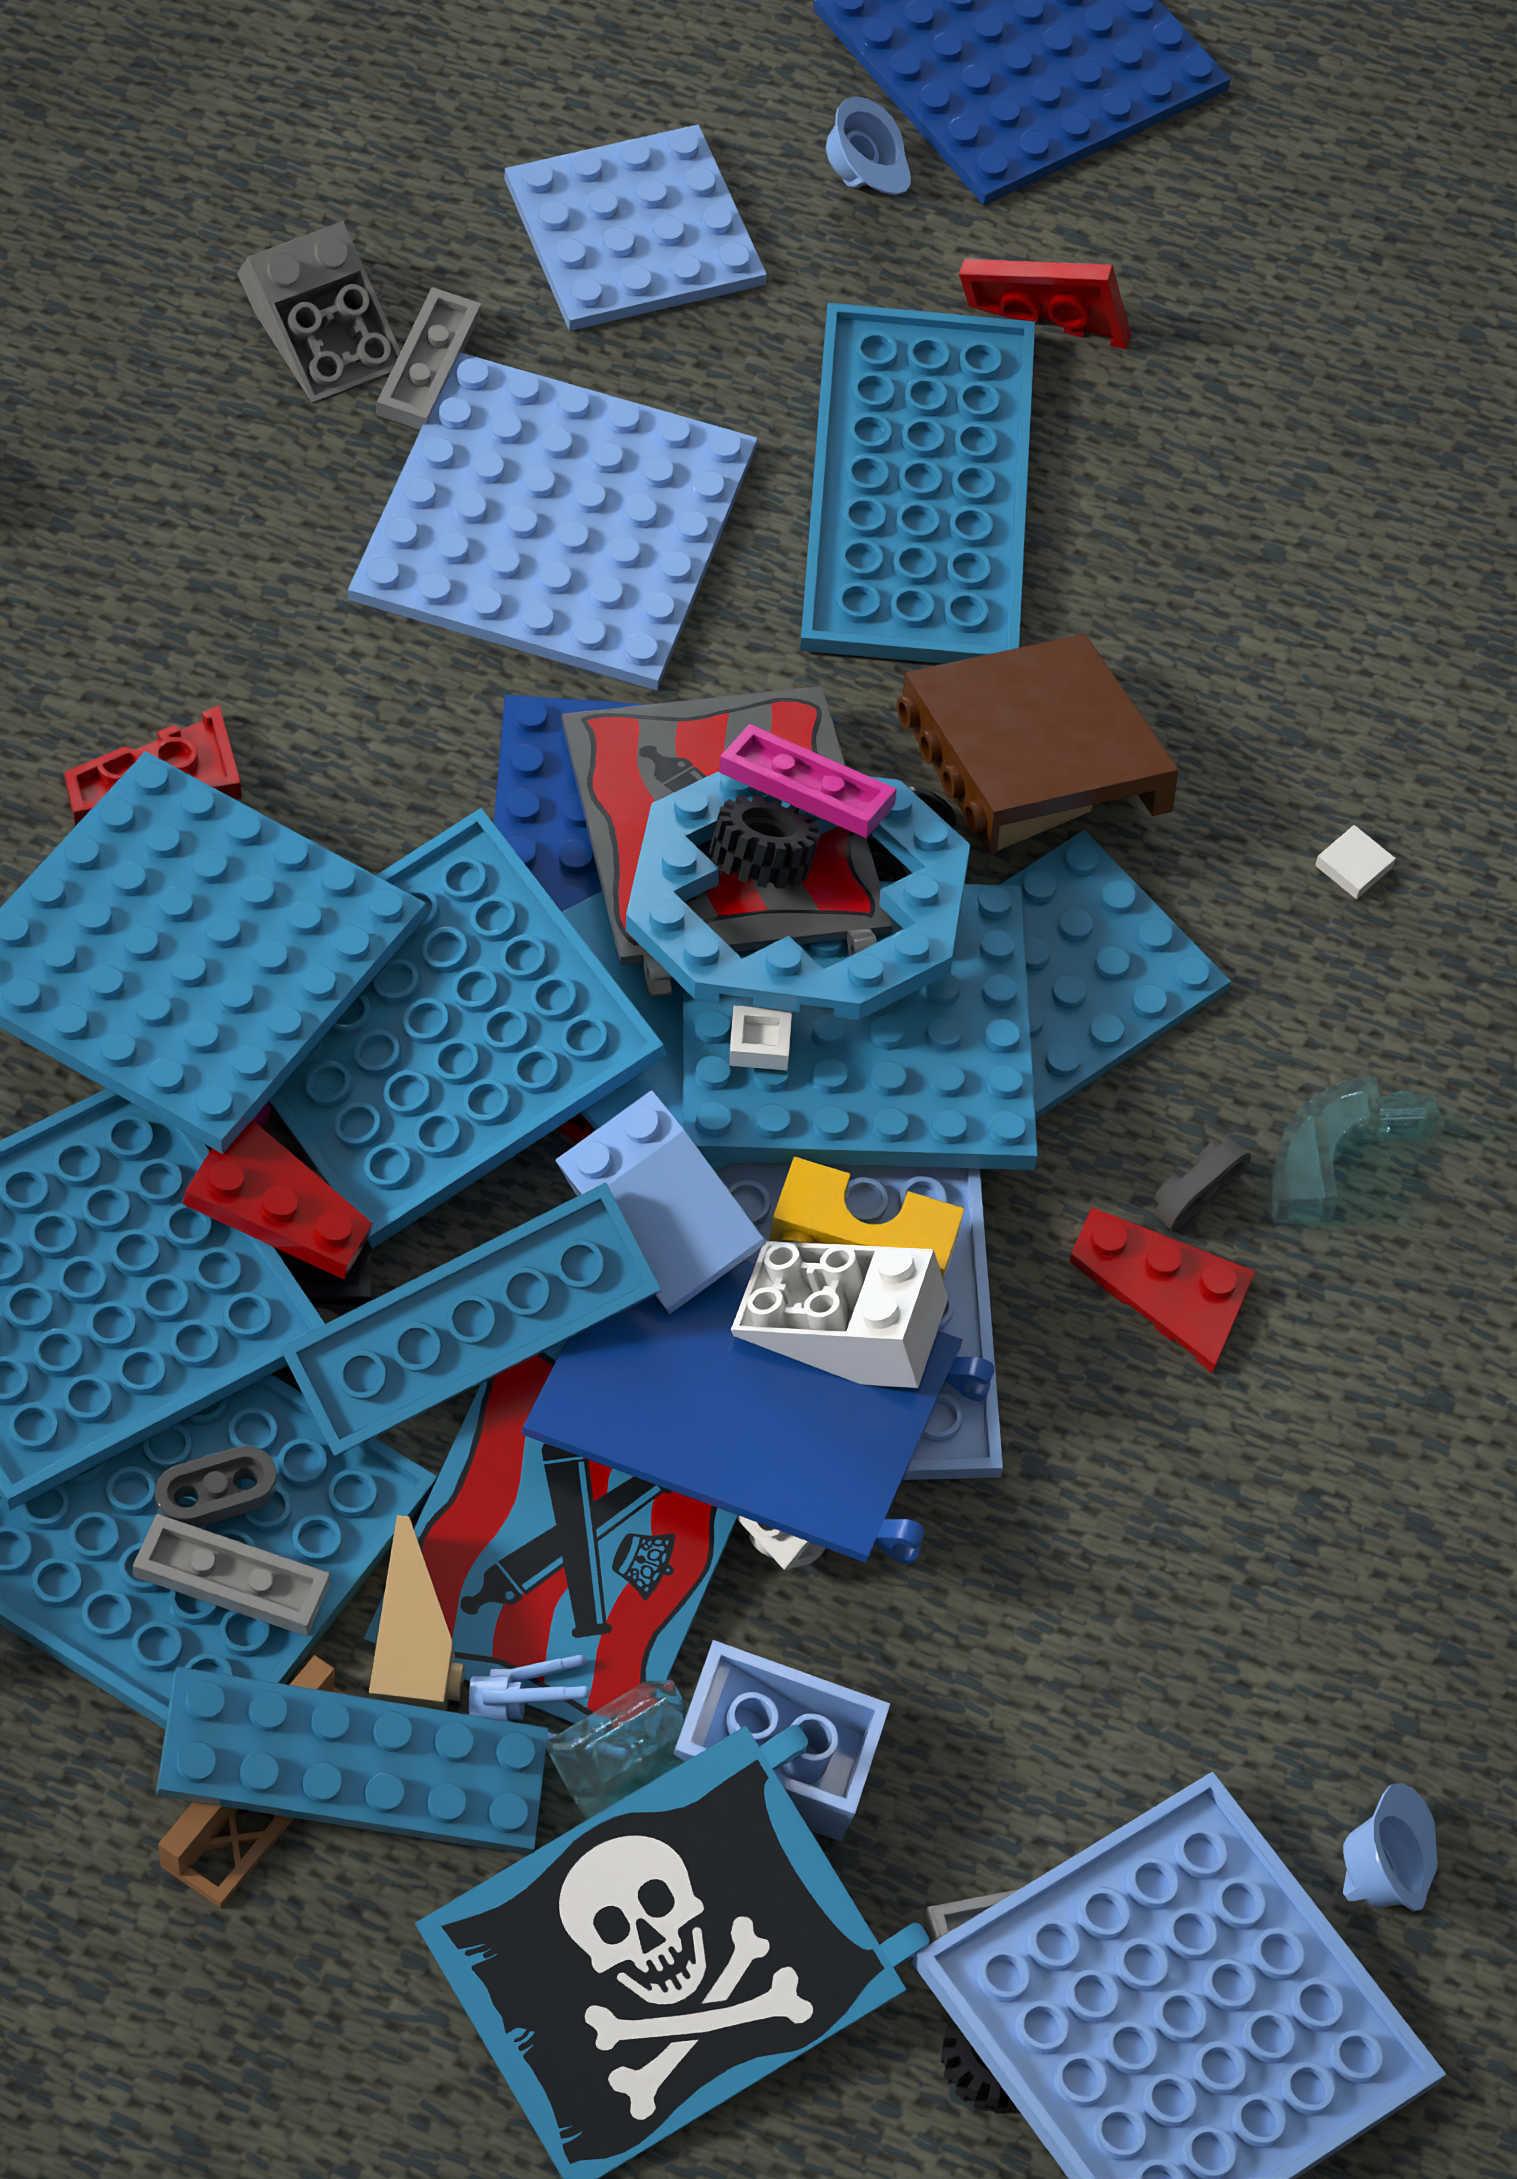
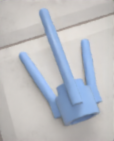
[469,1655,615,1760]

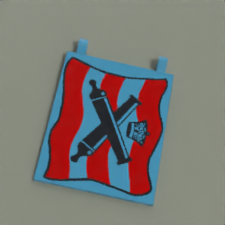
[363,1341,738,1750]

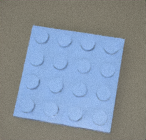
[504,124,767,331]

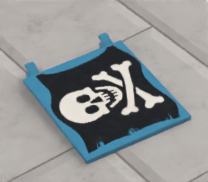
[415,1725,930,2179]

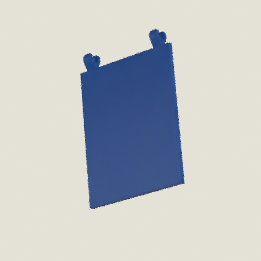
[522,1260,994,1565]

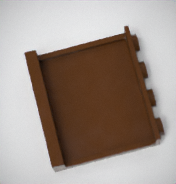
[897,633,1179,854]

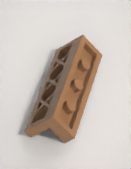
[158,1655,345,1908]

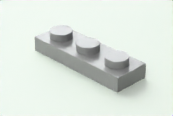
[376,287,481,430]
[133,1514,330,1637]

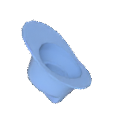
[826,96,911,195]
[1343,1783,1438,1911]

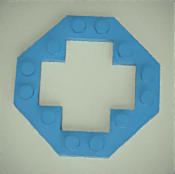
[626,771,970,1020]

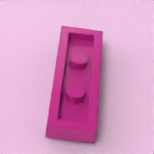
[719,724,896,838]

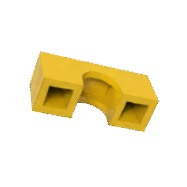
[769,1157,965,1281]

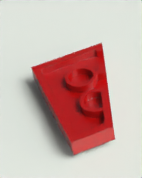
[959,259,1131,350]

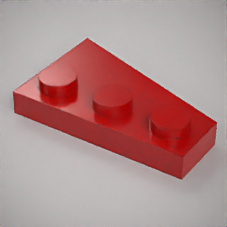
[64,705,242,826]
[183,1120,372,1279]
[1069,1207,1255,1374]

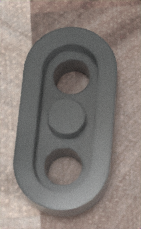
[1154,1138,1251,1232]
[155,1446,277,1528]

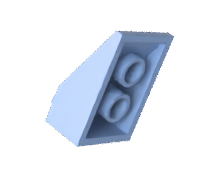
[556,1090,767,1314]
[673,1640,890,1842]

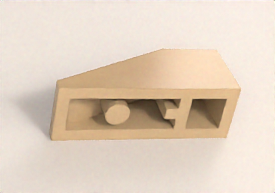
[369,1515,465,1711]

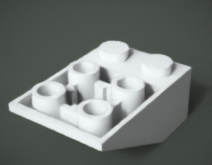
[731,1241,948,1388]

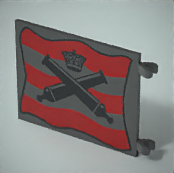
[561,686,892,997]

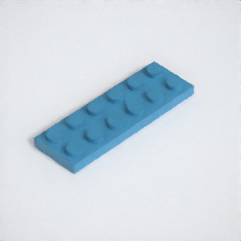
[280,1182,661,1457]
[156,1666,549,1854]

